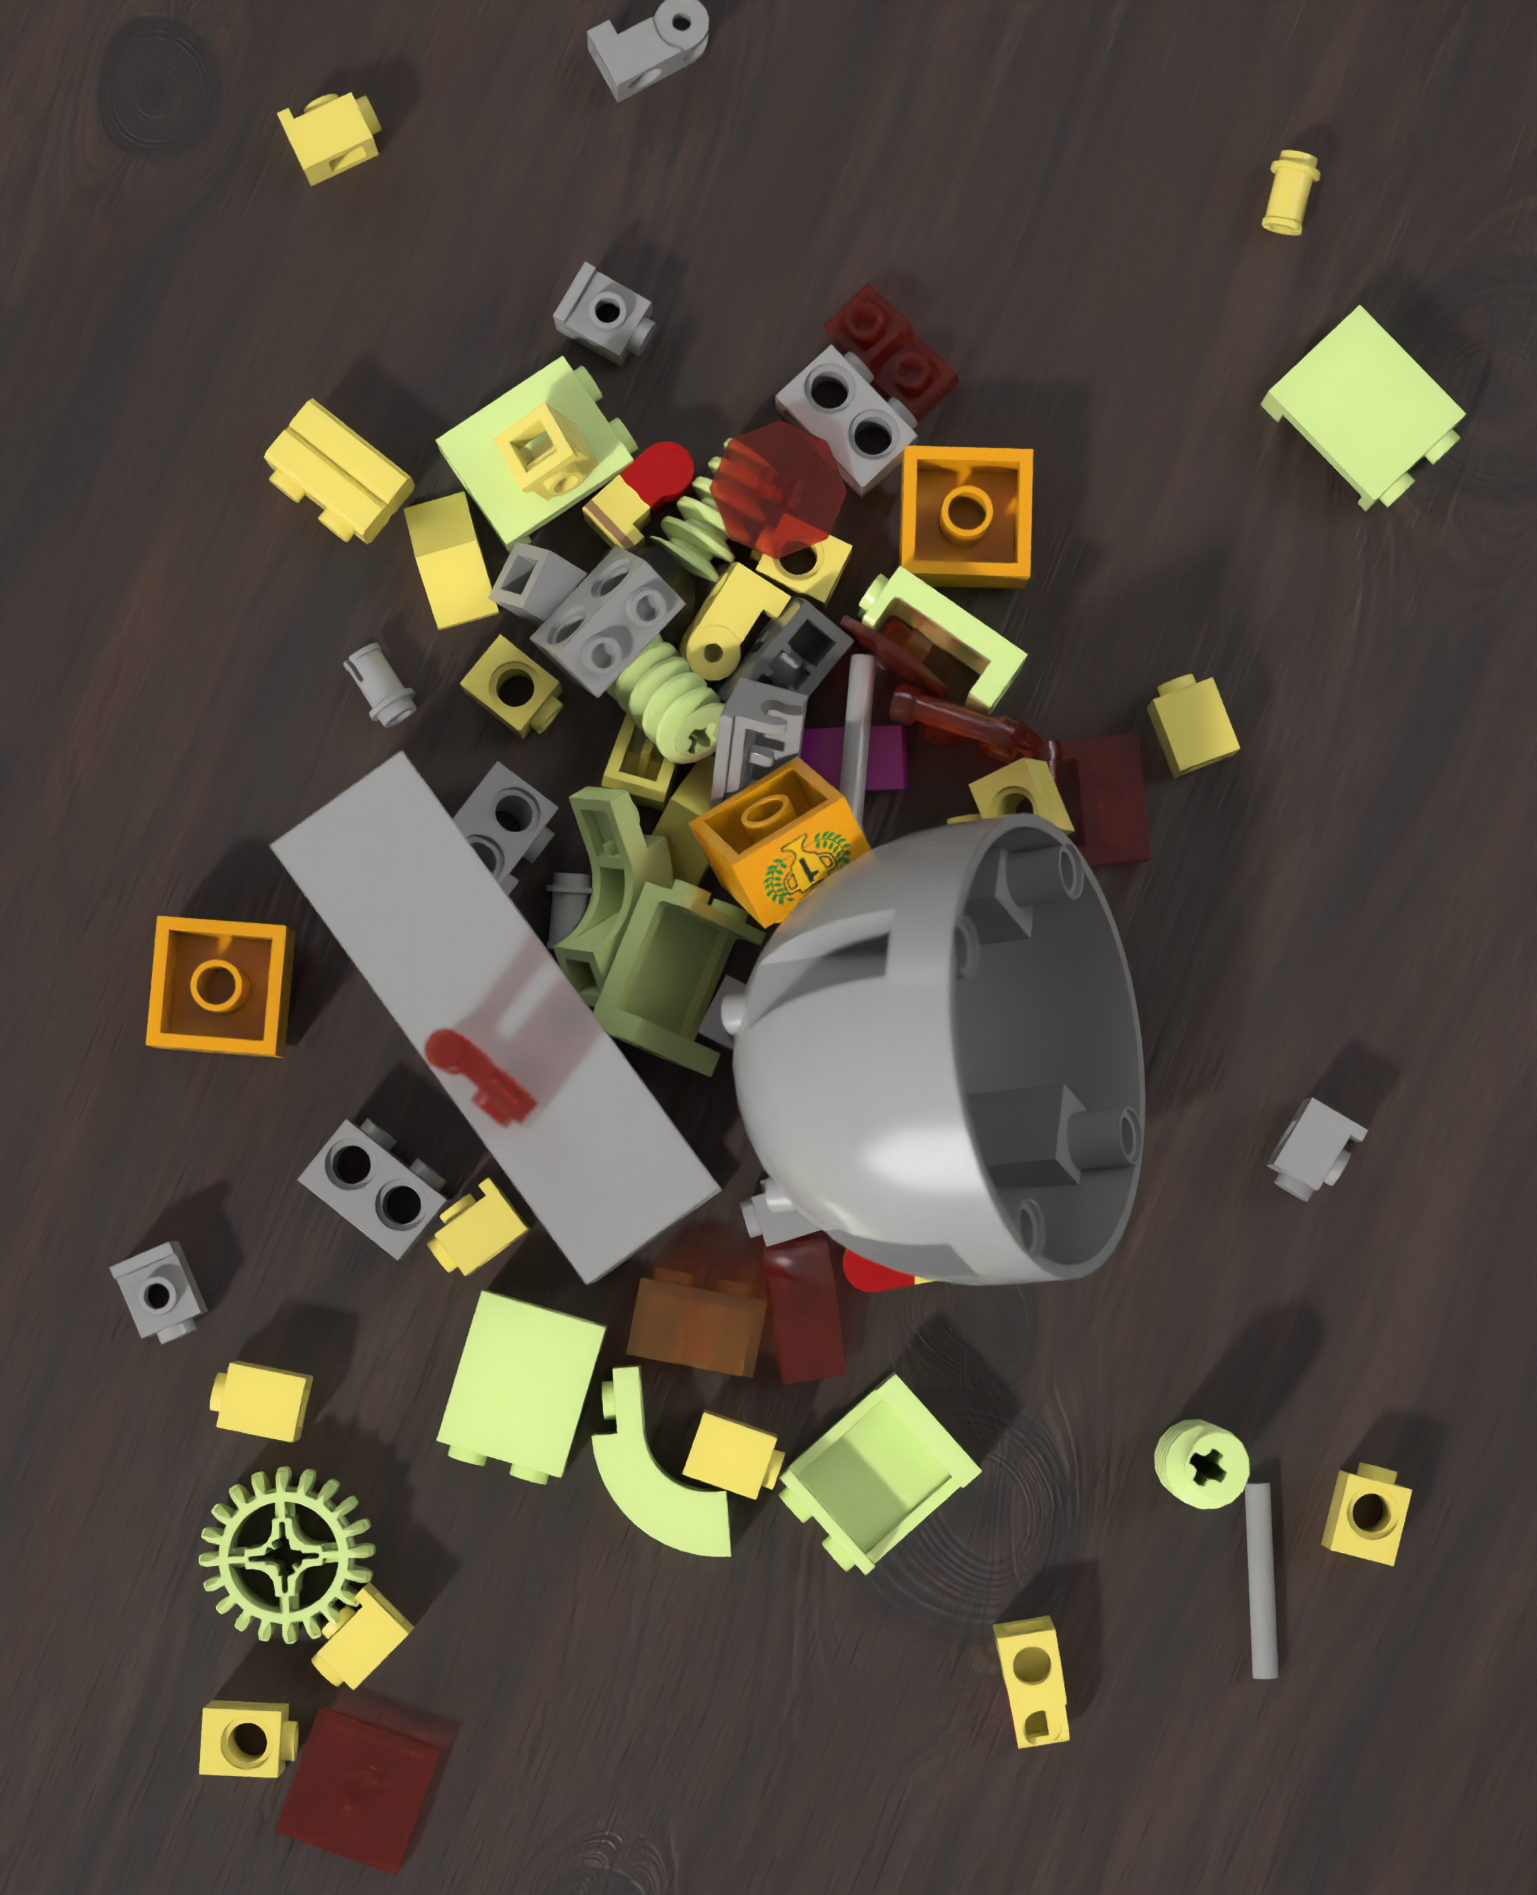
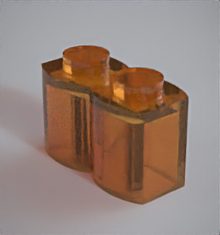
[626,1267,767,1378]

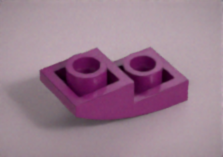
[800,725,908,791]

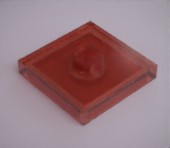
[275,1705,442,1875]

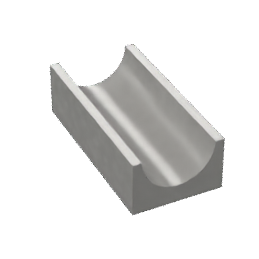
[270,750,722,1285]

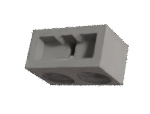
[775,344,918,499]
[529,545,686,698]
[452,761,559,896]
[297,1118,452,1261]

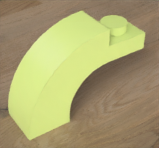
[553,786,673,1007]
[592,1364,731,1557]

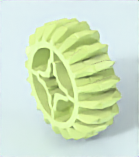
[199,1466,376,1644]

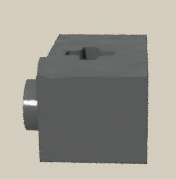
[713,594,854,704]

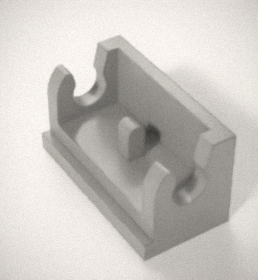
[709,677,808,810]

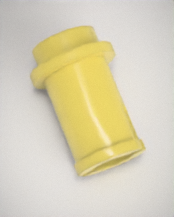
[1262,150,1321,236]

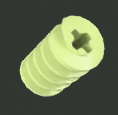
[649,438,783,582]
[606,632,726,764]
[1154,1419,1249,1509]

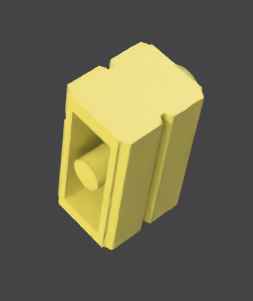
[264,398,415,545]

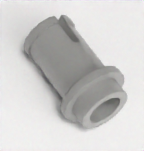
[343,643,417,728]
[546,872,593,949]

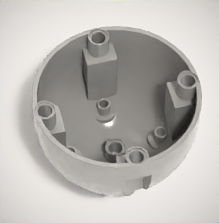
[721,813,1145,1285]

